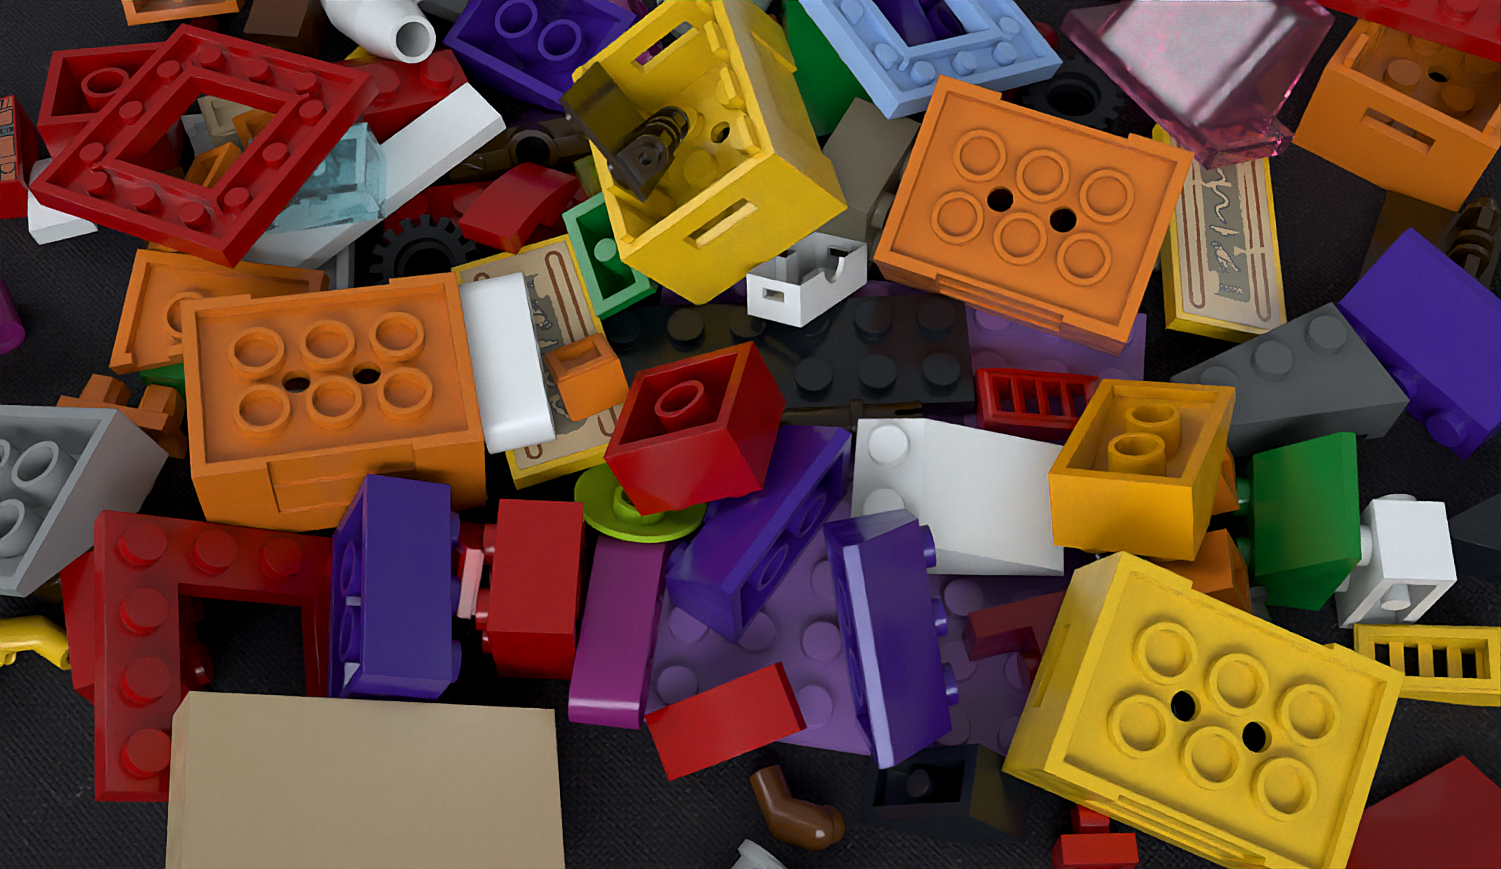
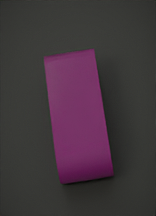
[568,532,670,730]

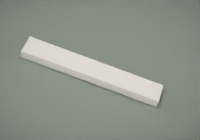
[241,82,506,270]

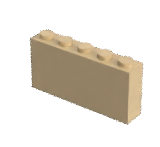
[165,691,565,869]

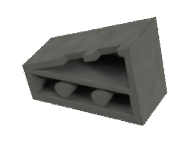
[1169,302,1410,457]

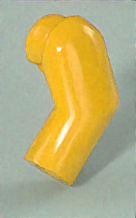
[0,615,71,670]

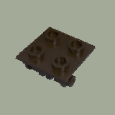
[558,61,690,202]
[1356,190,1501,290]

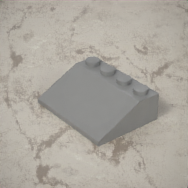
[0,405,169,597]

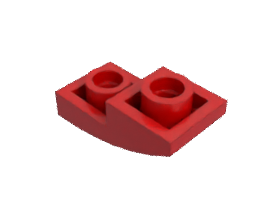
[458,162,581,255]
[644,661,807,781]

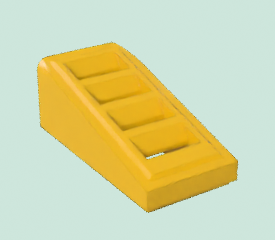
[1353,623,1501,707]

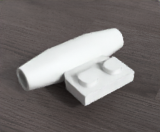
[320,0,436,63]

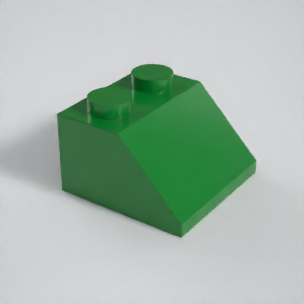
[1228,431,1362,611]

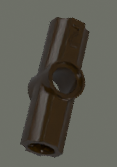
[448,110,594,184]

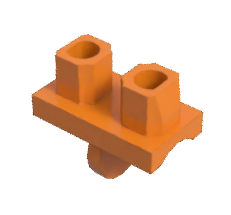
[56,374,189,459]

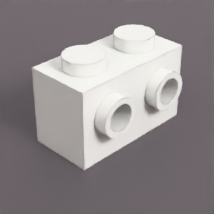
[1334,494,1457,629]

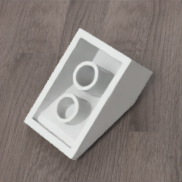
[851,418,1064,576]

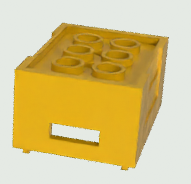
[571,0,848,305]
[1001,550,1406,869]

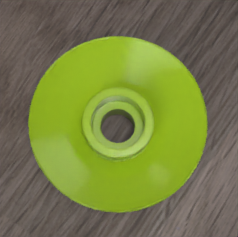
[574,463,707,543]

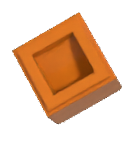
[542,332,629,421]

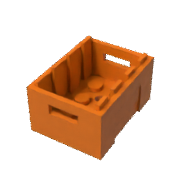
[1291,18,1501,212]
[873,74,1195,357]
[180,272,486,533]

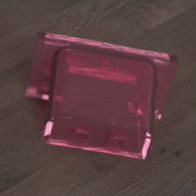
[1060,0,1336,170]

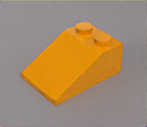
[1048,378,1236,562]

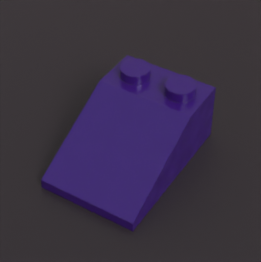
[442,0,640,113]

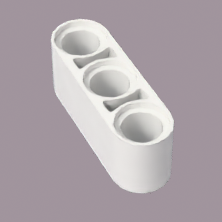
[458,272,557,454]

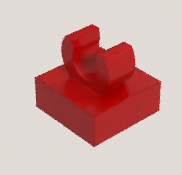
[1051,803,1139,869]

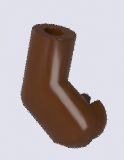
[749,765,846,851]

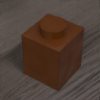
[243,0,329,59]

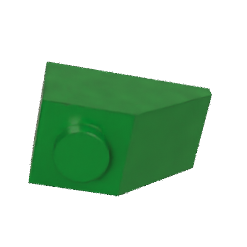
[562,191,659,320]

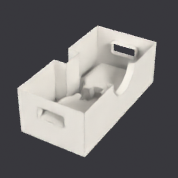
[746,232,867,328]

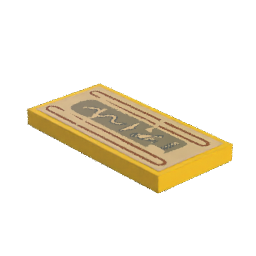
[1152,118,1287,344]
[451,234,625,490]

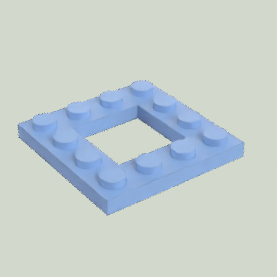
[798,0,1063,120]

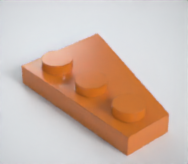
[109,249,330,375]

